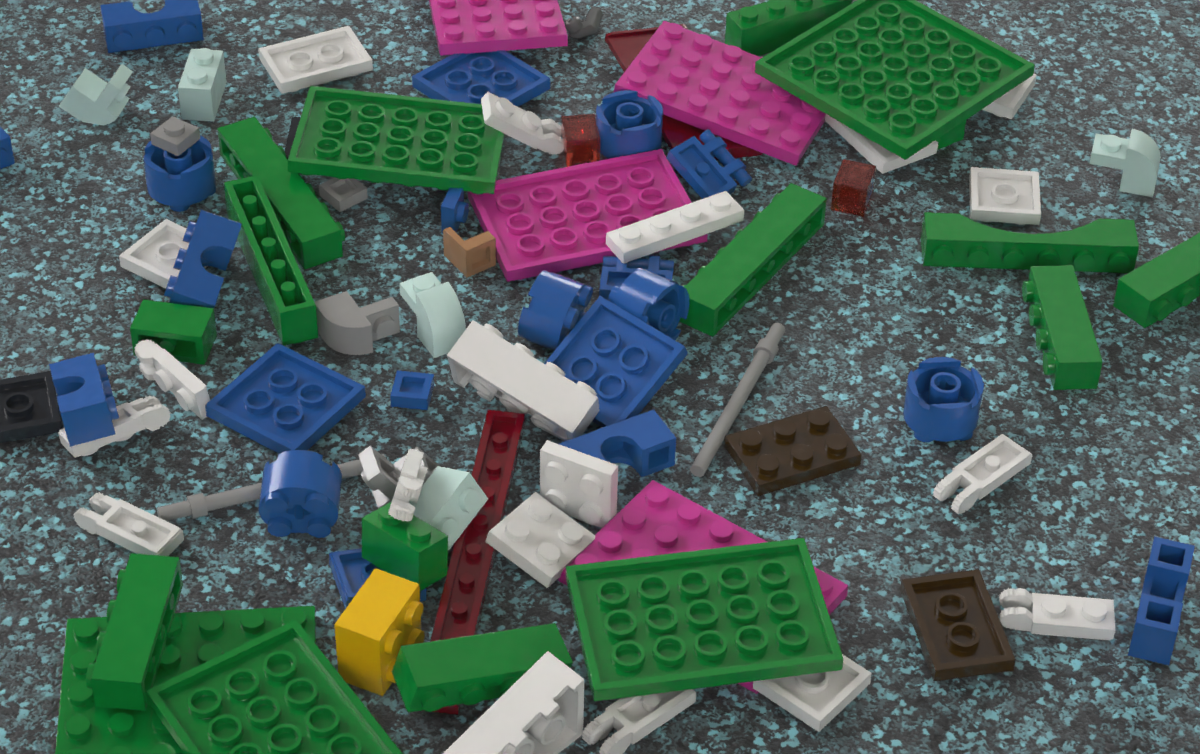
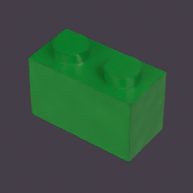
[130,299,217,365]
[362,502,448,591]

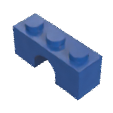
[100,0,204,53]
[164,210,242,308]
[49,353,119,447]
[559,409,676,477]
[1128,536,1195,665]

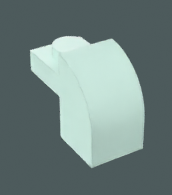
[59,64,133,125]
[1089,129,1161,197]
[400,272,466,358]

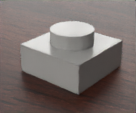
[150,116,200,156]
[319,177,368,212]

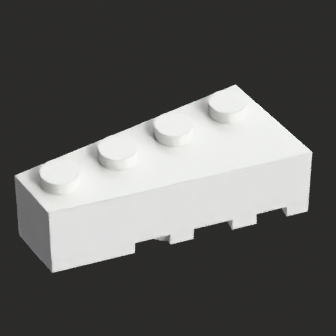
[447,320,600,441]
[443,651,584,754]

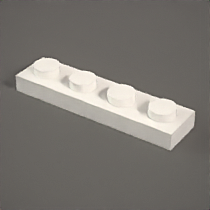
[606,191,744,264]

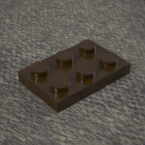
[724,406,862,496]
[900,569,1016,681]

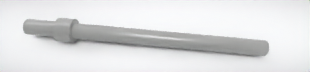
[690,323,785,477]
[157,454,386,521]

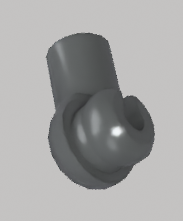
[565,8,603,39]

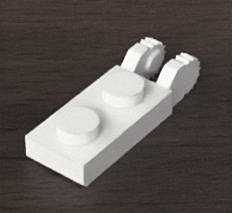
[481,92,565,155]
[134,339,210,420]
[58,395,171,458]
[933,434,1032,514]
[388,449,428,522]
[73,492,184,556]
[999,588,1115,641]
[581,689,696,754]

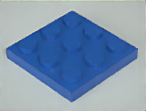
[412,50,550,107]
[544,296,688,428]
[205,343,366,454]

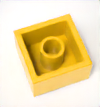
[334,568,425,697]

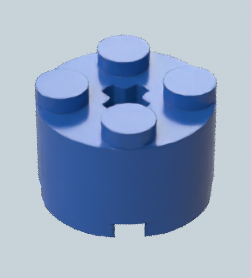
[595,90,663,159]
[143,135,216,212]
[608,268,689,340]
[518,270,593,351]
[903,357,984,443]
[259,450,342,538]

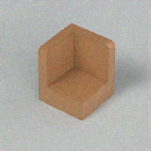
[443,227,496,278]

